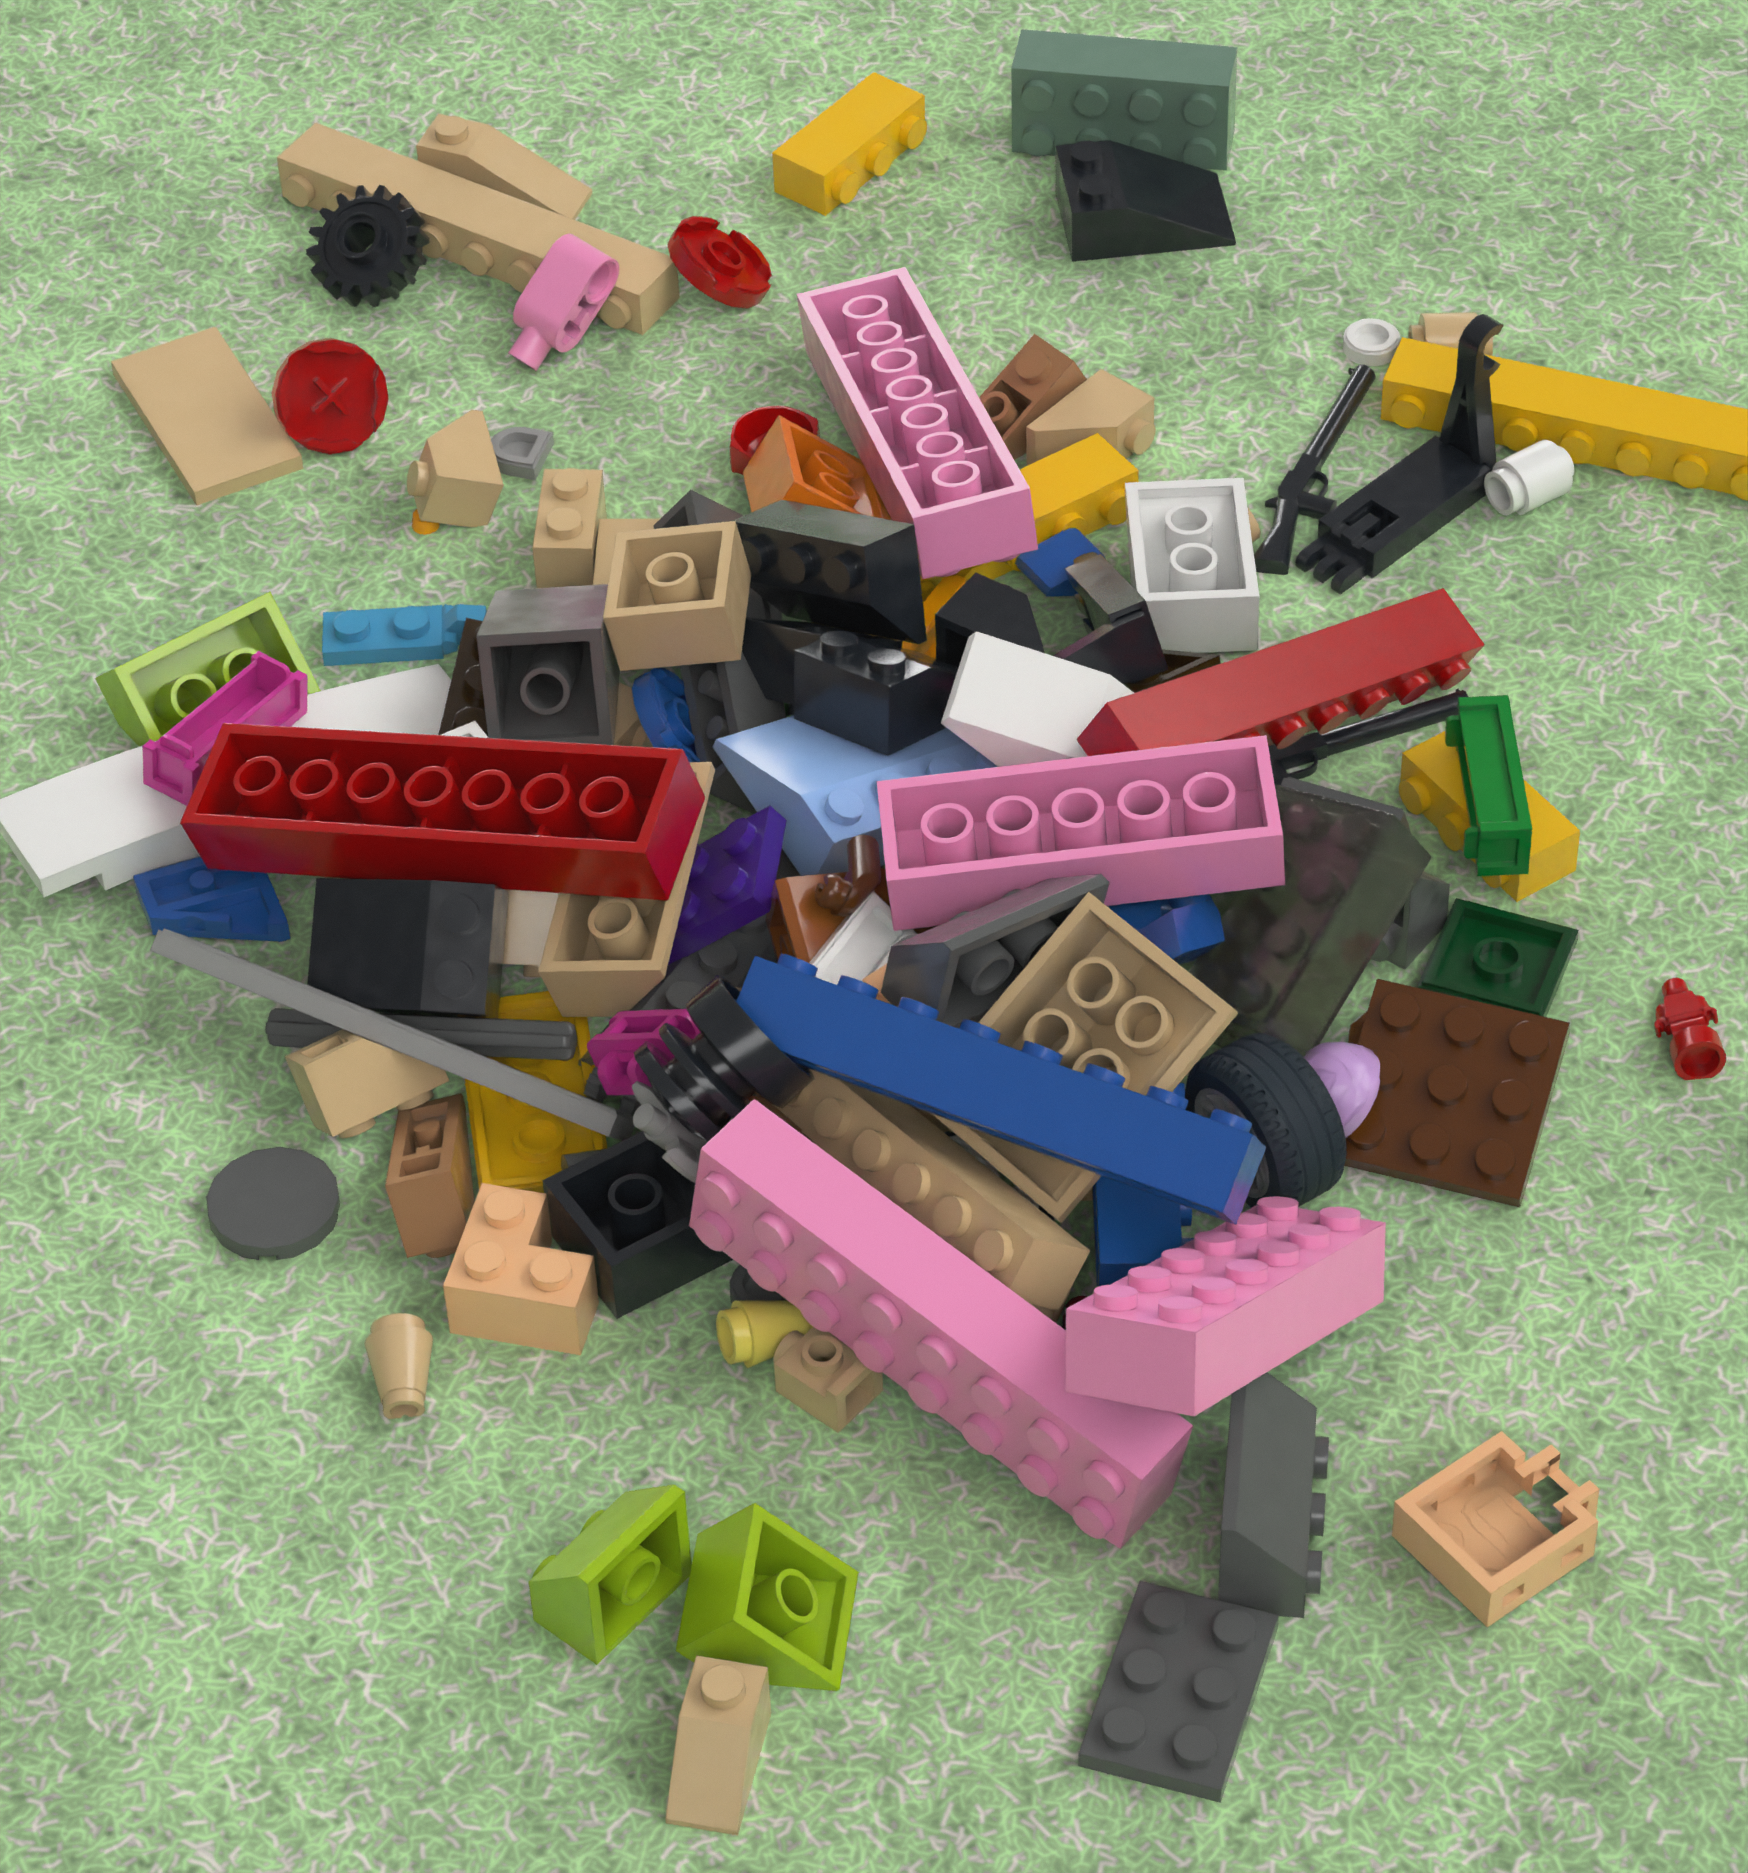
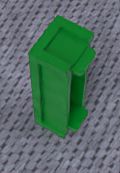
[1445,695,1532,877]

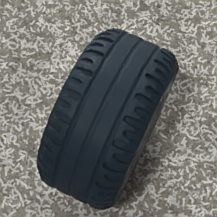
[1185,1033,1346,1208]

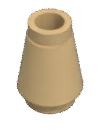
[365,1313,433,1419]

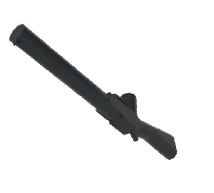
[1254,365,1375,575]
[1268,688,1469,796]

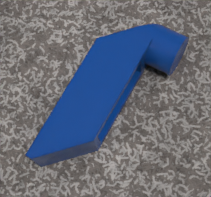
[1141,894,1225,965]

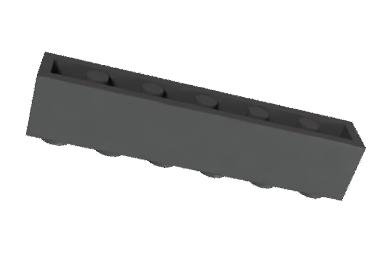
[653,490,786,814]

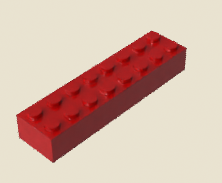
[180,723,705,901]

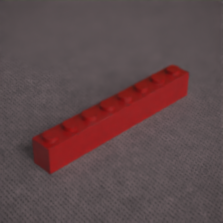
[1076,588,1485,756]

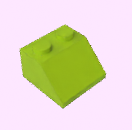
[528,1484,692,1665]
[675,1502,859,1691]

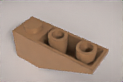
[979,334,1087,460]

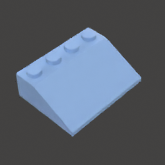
[712,715,998,876]

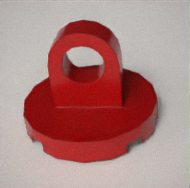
[272,338,389,454]

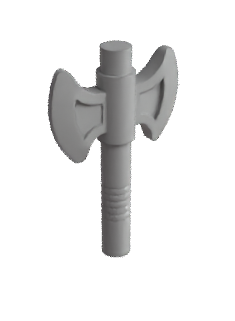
[632,1081,708,1183]

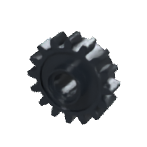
[306,185,430,307]

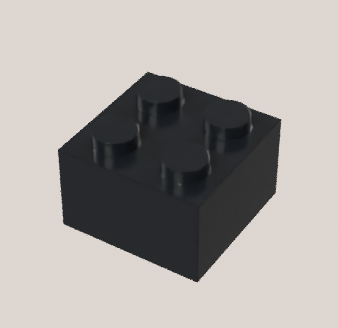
[542,1131,733,1319]

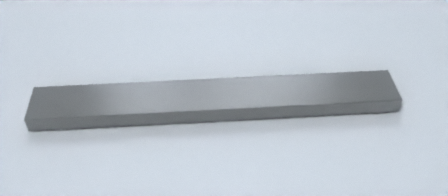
[150,928,635,1141]

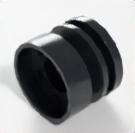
[634,974,815,1141]

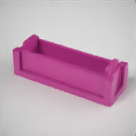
[142,651,308,806]

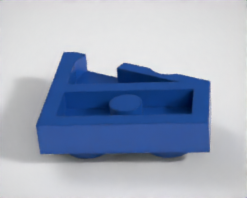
[133,857,291,942]

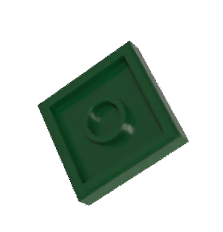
[1417,898,1579,1017]

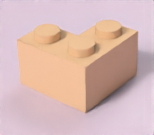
[443,1183,599,1355]

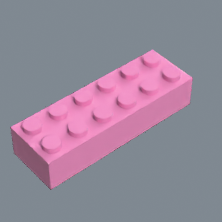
[877,735,1285,931]
[1065,1196,1386,1416]

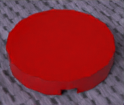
[667,216,772,308]

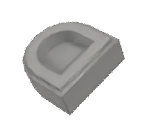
[491,427,554,480]

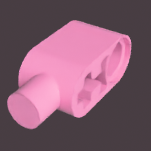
[508,234,619,371]

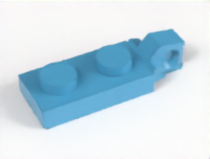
[322,604,487,666]

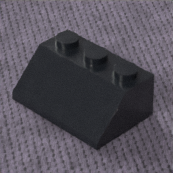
[733,500,927,644]

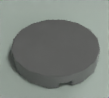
[206,1147,340,1260]

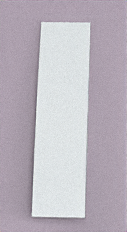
[0,664,451,897]

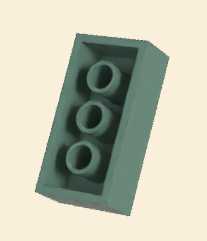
[1011,29,1237,171]

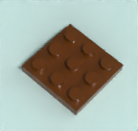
[1345,979,1570,1208]

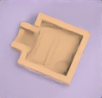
[1392,1431,1599,1627]

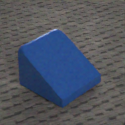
[1015,528,1106,597]

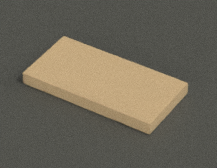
[111,326,303,506]

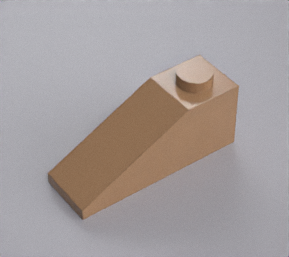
[385,1093,475,1258]

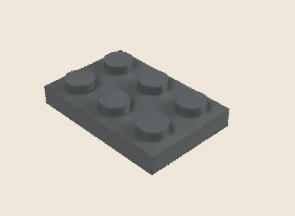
[1078,1581,1279,1803]

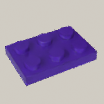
[668,805,787,965]

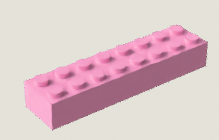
[797,267,1038,579]
[689,1099,1193,1549]

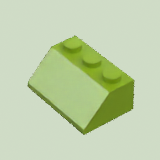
[95,591,321,747]

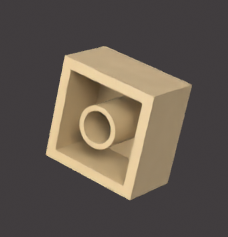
[603,521,751,671]

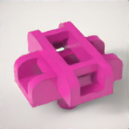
[587,1009,700,1095]

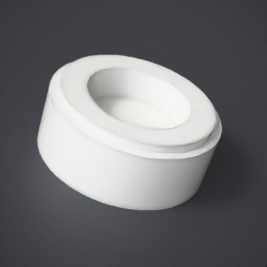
[1343,318,1400,366]

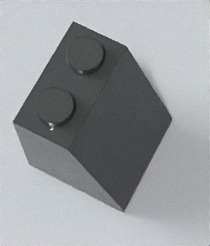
[477,584,620,745]

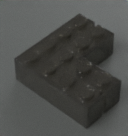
[1189,784,1432,1057]

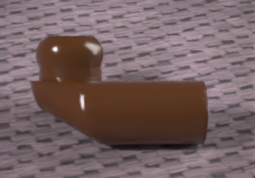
[815,835,881,917]

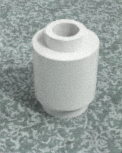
[1484,439,1574,515]

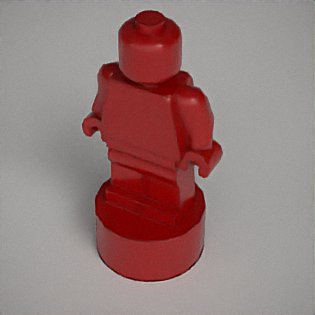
[1654,977,1726,1080]

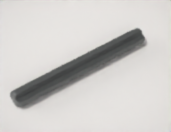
[265,1008,577,1061]

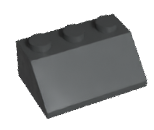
[881,874,1110,1029]
[1218,1372,1329,1618]

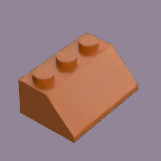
[743,415,892,520]

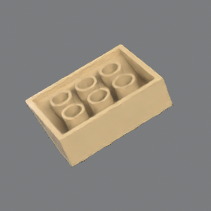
[933,892,1238,1224]

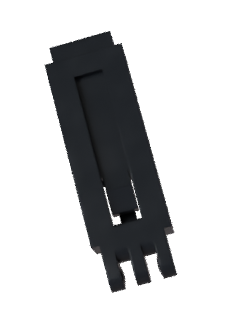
[1295,314,1504,595]
[1053,552,1169,684]

